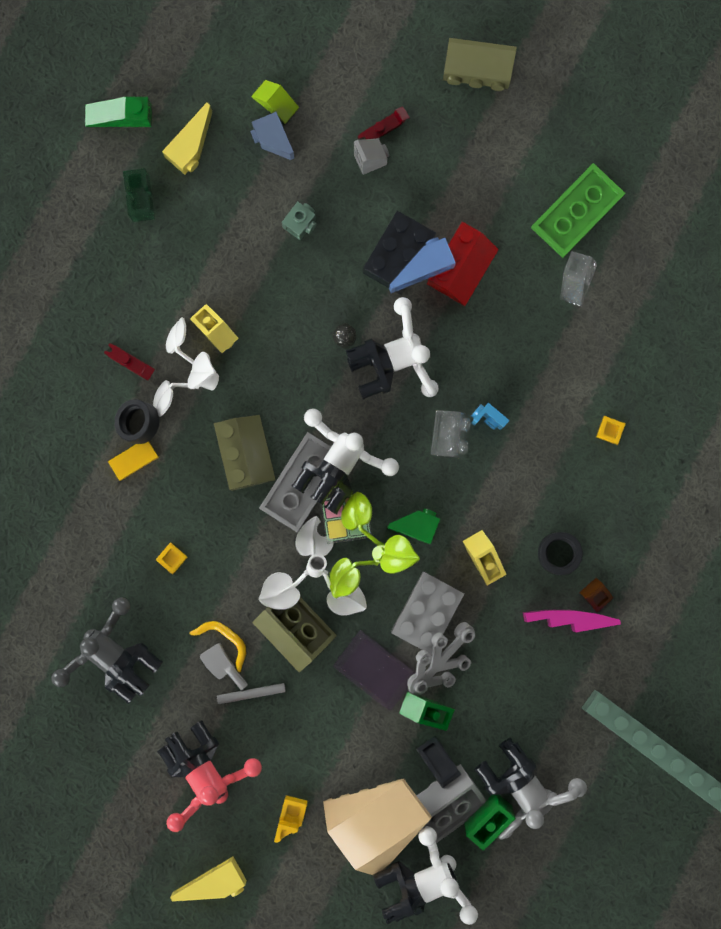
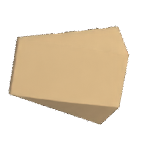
[324,779,432,875]

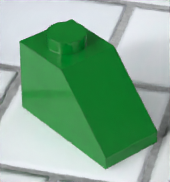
[388,508,440,544]
[399,692,455,731]

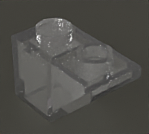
[560,251,597,306]

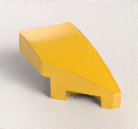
[274,795,308,843]

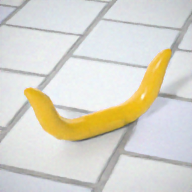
[190,621,246,673]

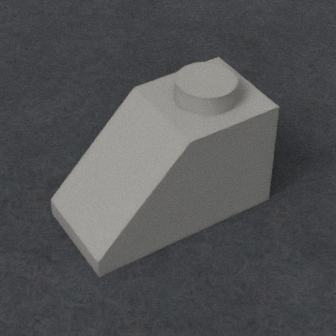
[354,138,389,175]

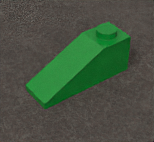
[85,97,152,127]

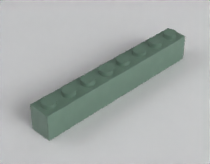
[582,690,721,812]

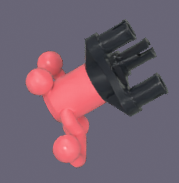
[157,720,262,832]

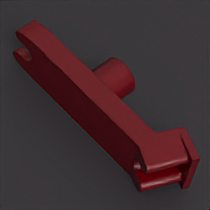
[358,106,410,139]
[104,344,155,381]

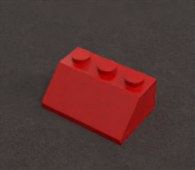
[427,222,499,306]

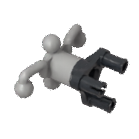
[474,737,587,840]

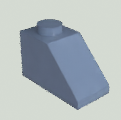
[250,112,294,160]

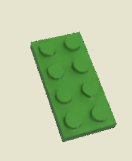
[531,163,625,258]

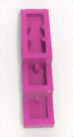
[523,610,621,632]

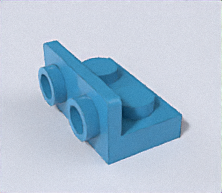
[471,403,509,430]

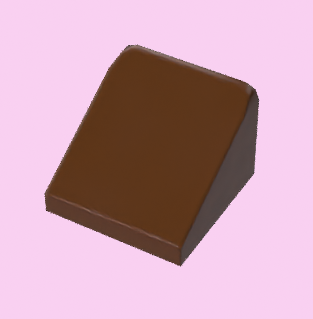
[579,578,614,612]

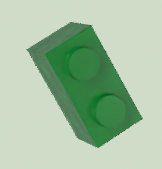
[464,794,516,851]

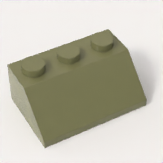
[443,38,517,91]
[214,415,276,491]
[252,597,337,672]

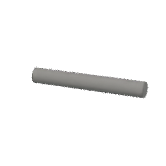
[217,683,286,704]

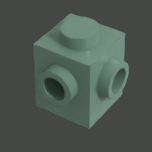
[281,201,317,241]

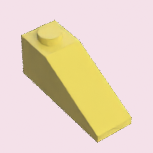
[162,103,212,175]
[170,857,247,901]

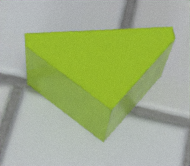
[251,80,299,124]

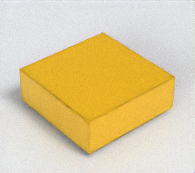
[596,416,626,445]
[156,542,188,574]

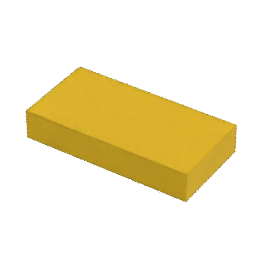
[108,441,159,481]

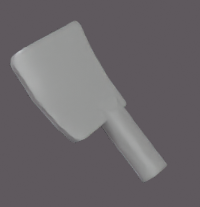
[200,643,248,690]

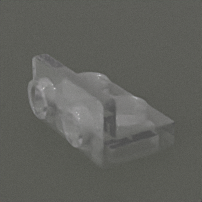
[431,410,471,459]

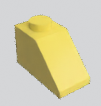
[190,304,239,353]
[463,530,507,586]

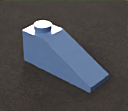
[389,237,456,293]

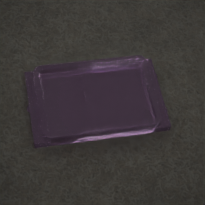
[333,630,415,711]

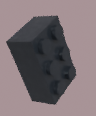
[363,211,436,296]

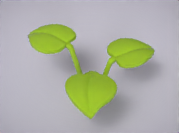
[329,492,420,599]

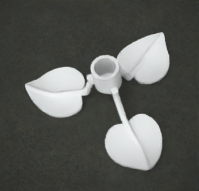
[153,317,219,417]
[259,516,367,616]

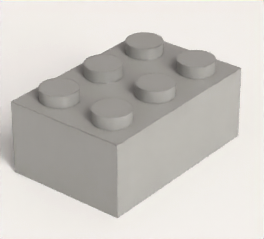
[391,572,464,655]

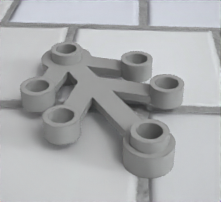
[407,622,475,696]

